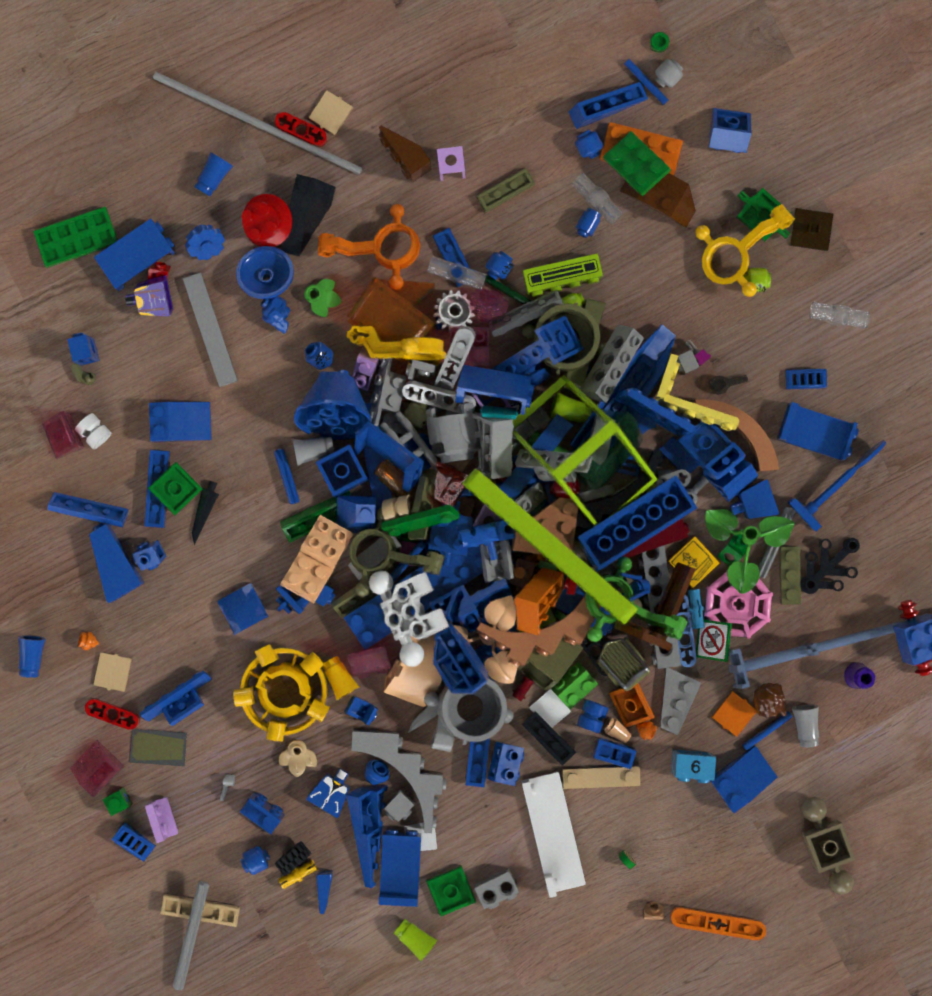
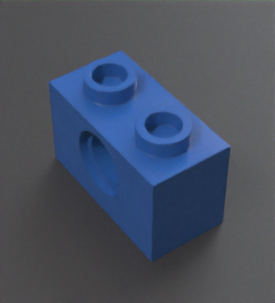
[67,333,100,366]

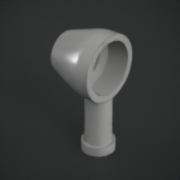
[686,476,709,504]

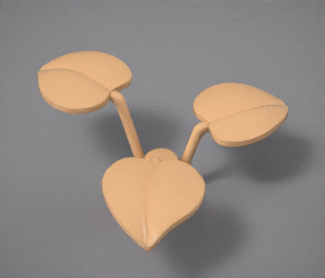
[453,595,517,684]

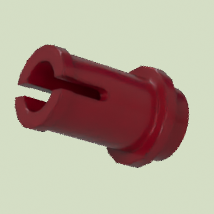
[512,676,534,701]

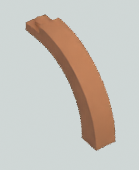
[675,399,779,472]

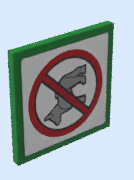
[696,620,732,662]

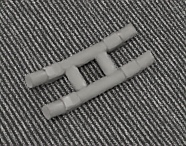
[379,411,440,477]

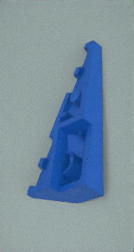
[346,784,387,888]

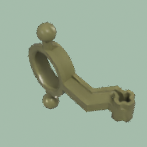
[349,508,444,597]

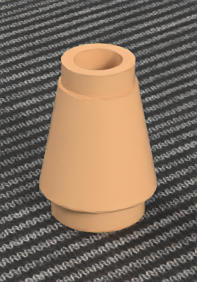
[602,717,631,743]

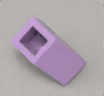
[352,346,379,391]

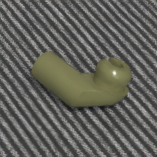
[70,363,96,385]

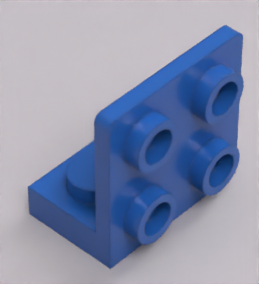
[240,792,285,834]

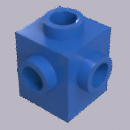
[132,540,167,571]

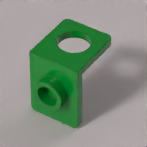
[717,530,747,566]

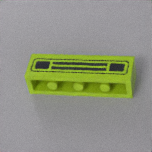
[522,253,603,297]

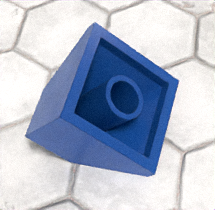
[337,496,376,533]

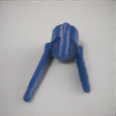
[620,573,650,602]

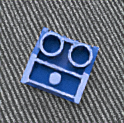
[217,583,269,635]

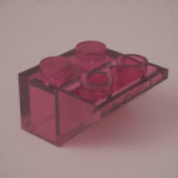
[450,327,489,368]
[70,740,125,797]

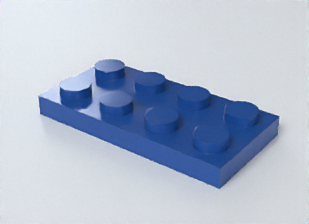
[614,388,696,436]

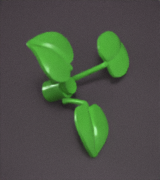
[705,509,795,594]

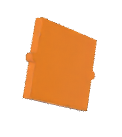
[712,691,756,737]

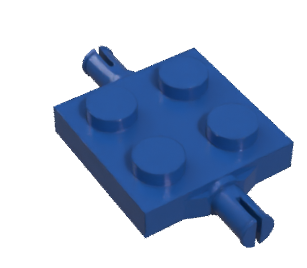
[428,501,473,567]

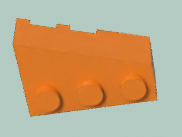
[514,568,564,635]

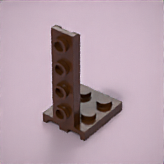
[614,562,696,651]

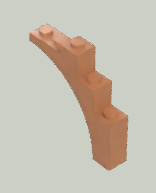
[476,594,602,668]

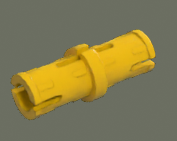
[278,859,318,889]

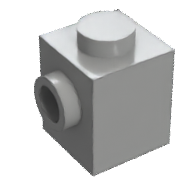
[384,789,415,822]

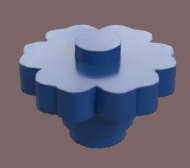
[185,225,225,260]

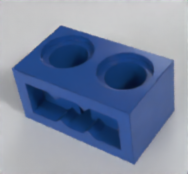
[592,737,636,769]

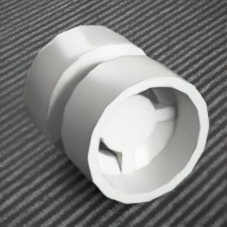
[75,413,112,449]

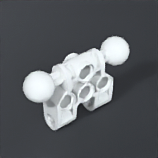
[369,570,449,667]

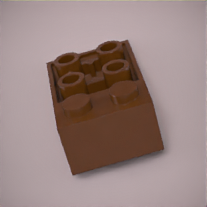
[378,125,432,182]

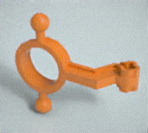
[318,204,421,290]

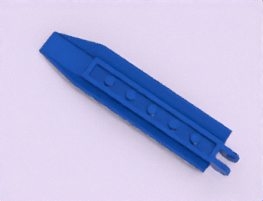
[569,324,676,453]

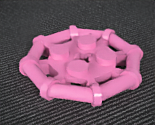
[703,570,774,639]

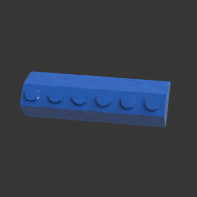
[578,475,697,572]

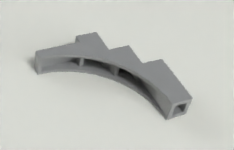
[351,729,447,833]

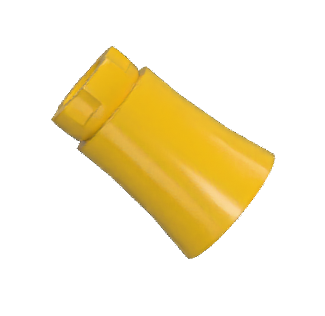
[322,656,360,700]

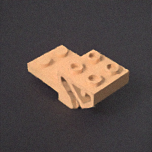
[280,515,354,604]

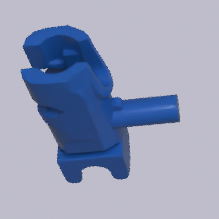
[457,519,515,561]

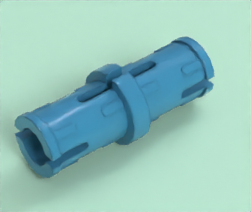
[688,589,705,629]

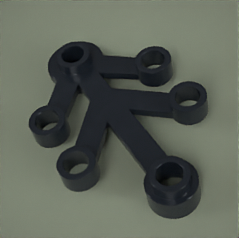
[801,538,860,594]

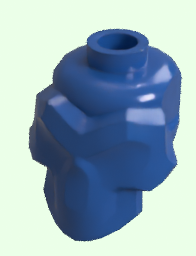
[261,295,290,334]

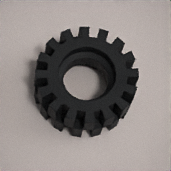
[275,841,311,876]

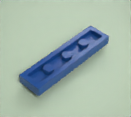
[144,450,170,528]
[48,492,129,528]

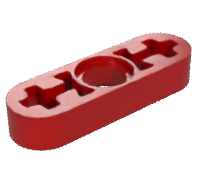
[275,112,327,147]
[85,698,140,730]

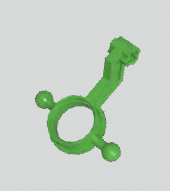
[585,556,688,642]

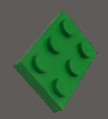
[603,131,671,196]

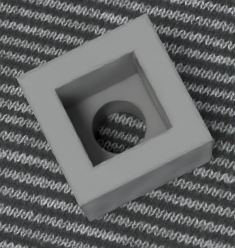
[677,350,699,375]

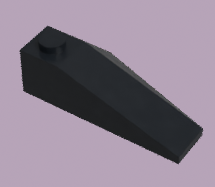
[281,174,336,257]

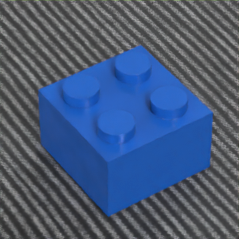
[316,445,368,498]

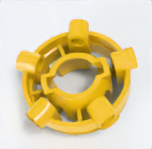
[233,644,330,742]

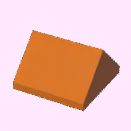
[609,683,655,728]

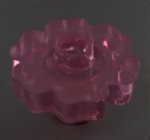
[469,288,509,323]

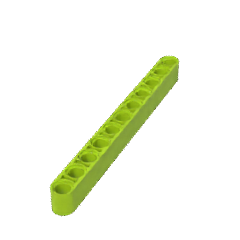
[462,468,638,625]

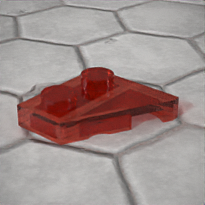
[434,462,468,507]

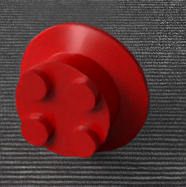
[241,194,292,247]

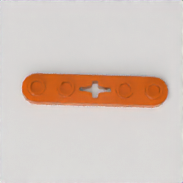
[670,907,766,940]

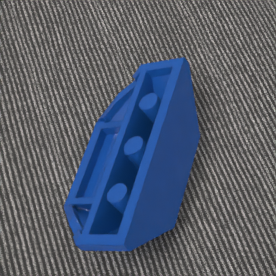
[433,622,488,694]

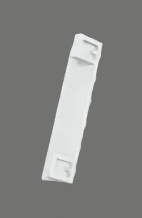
[521,772,586,898]

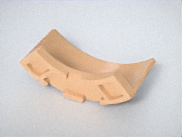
[384,624,442,707]

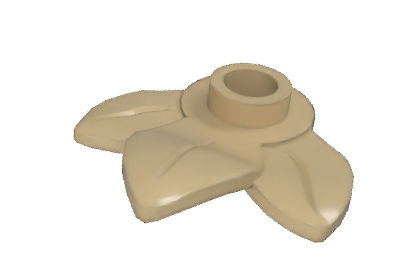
[279,740,317,777]

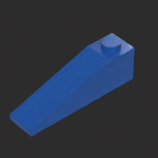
[569,82,648,129]

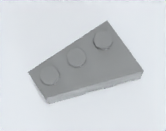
[472,412,514,479]

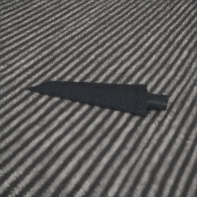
[192,481,219,545]

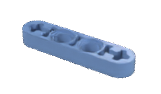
[676,595,696,667]

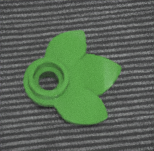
[304,279,342,317]

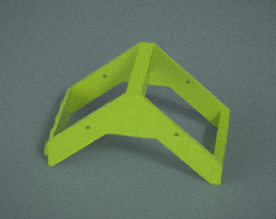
[512,375,658,527]

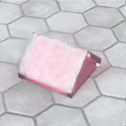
[42,411,84,459]

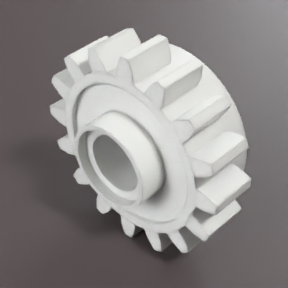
[433,290,475,333]

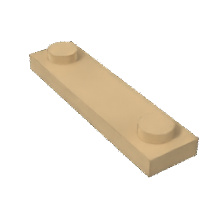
[562,766,640,789]
[160,894,240,927]

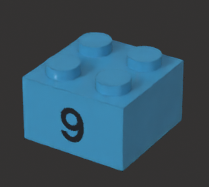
[671,749,716,783]

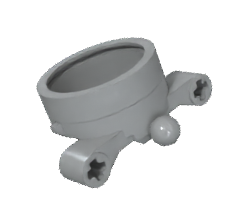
[424,678,513,752]

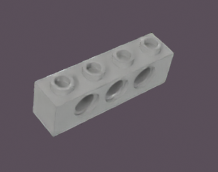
[580,325,644,403]

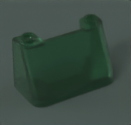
[575,412,643,490]

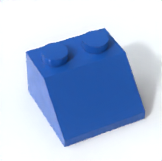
[709,108,752,153]

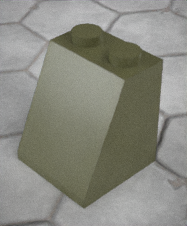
[517,624,583,692]

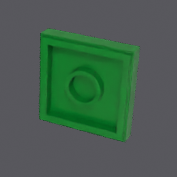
[148,462,203,515]
[426,865,476,917]

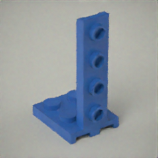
[491,316,584,375]

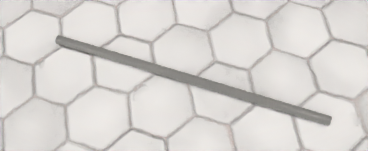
[153,72,362,175]

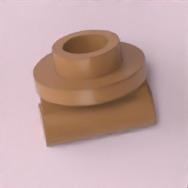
[643,902,664,920]

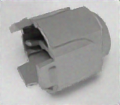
[426,403,481,463]

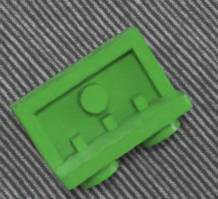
[551,662,598,710]

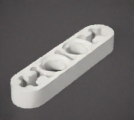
[402,380,476,414]

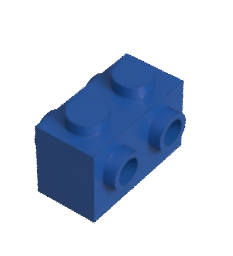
[487,741,524,786]

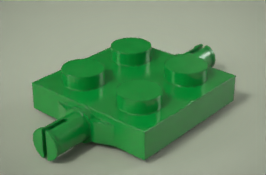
[736,187,791,242]

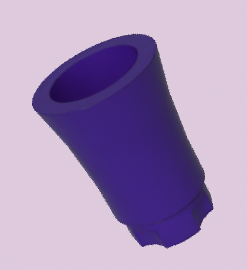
[844,662,876,689]

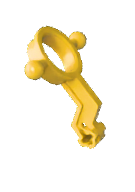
[695,204,795,297]
[347,326,446,366]

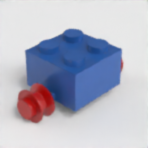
[893,600,932,676]

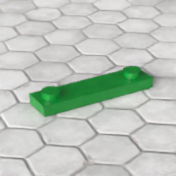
[381,504,459,537]

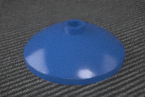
[236,246,294,299]

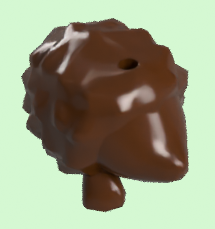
[753,683,787,718]

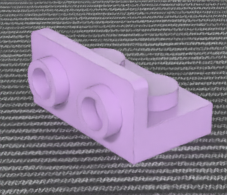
[145,797,178,843]

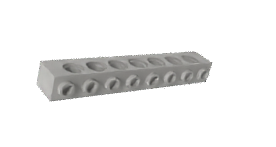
[638,546,681,669]

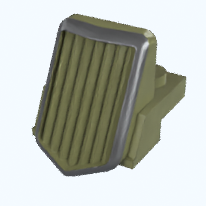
[596,637,650,691]

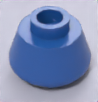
[364,759,389,785]

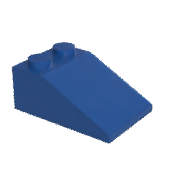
[149,402,212,443]
[710,746,778,813]

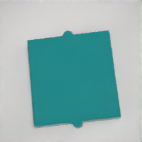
[480,406,518,419]

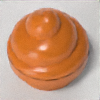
[78,631,99,650]
[636,721,657,740]

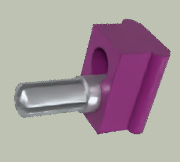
[685,340,711,366]

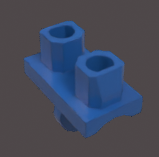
[276,585,309,614]

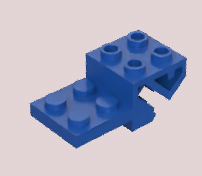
[678,421,758,502]
[429,579,515,632]

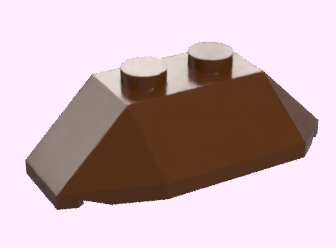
[620,173,696,228]

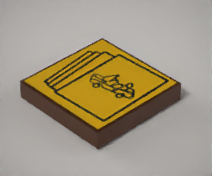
[667,535,721,589]

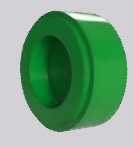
[650,32,670,53]
[618,850,637,869]

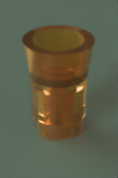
[373,459,415,498]

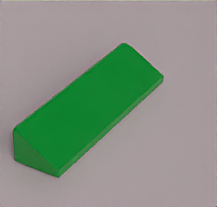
[280,491,352,543]

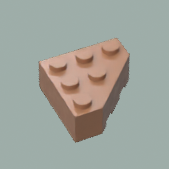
[511,498,578,554]

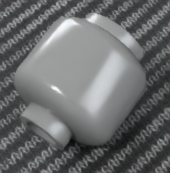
[655,59,683,88]

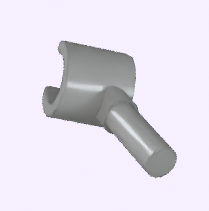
[219,774,235,801]

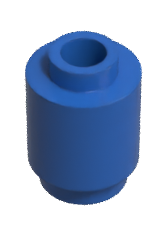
[575,208,601,238]

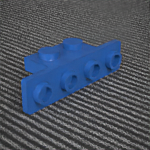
[140,671,212,726]

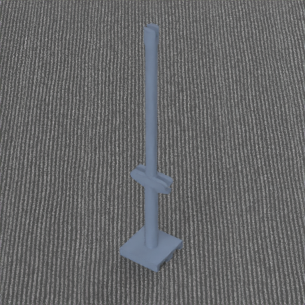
[728,613,932,689]

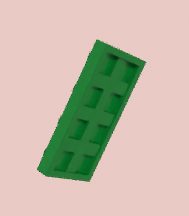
[33,206,118,268]

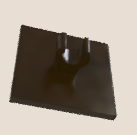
[790,208,834,251]

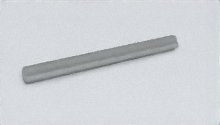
[173,881,209,990]

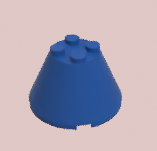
[294,370,372,440]

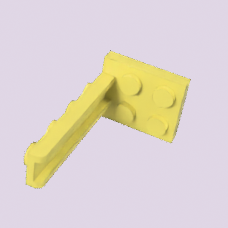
[656,354,739,431]

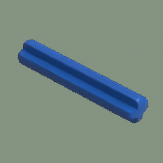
[274,449,300,504]

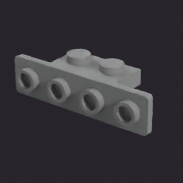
[369,358,407,427]
[515,449,593,483]

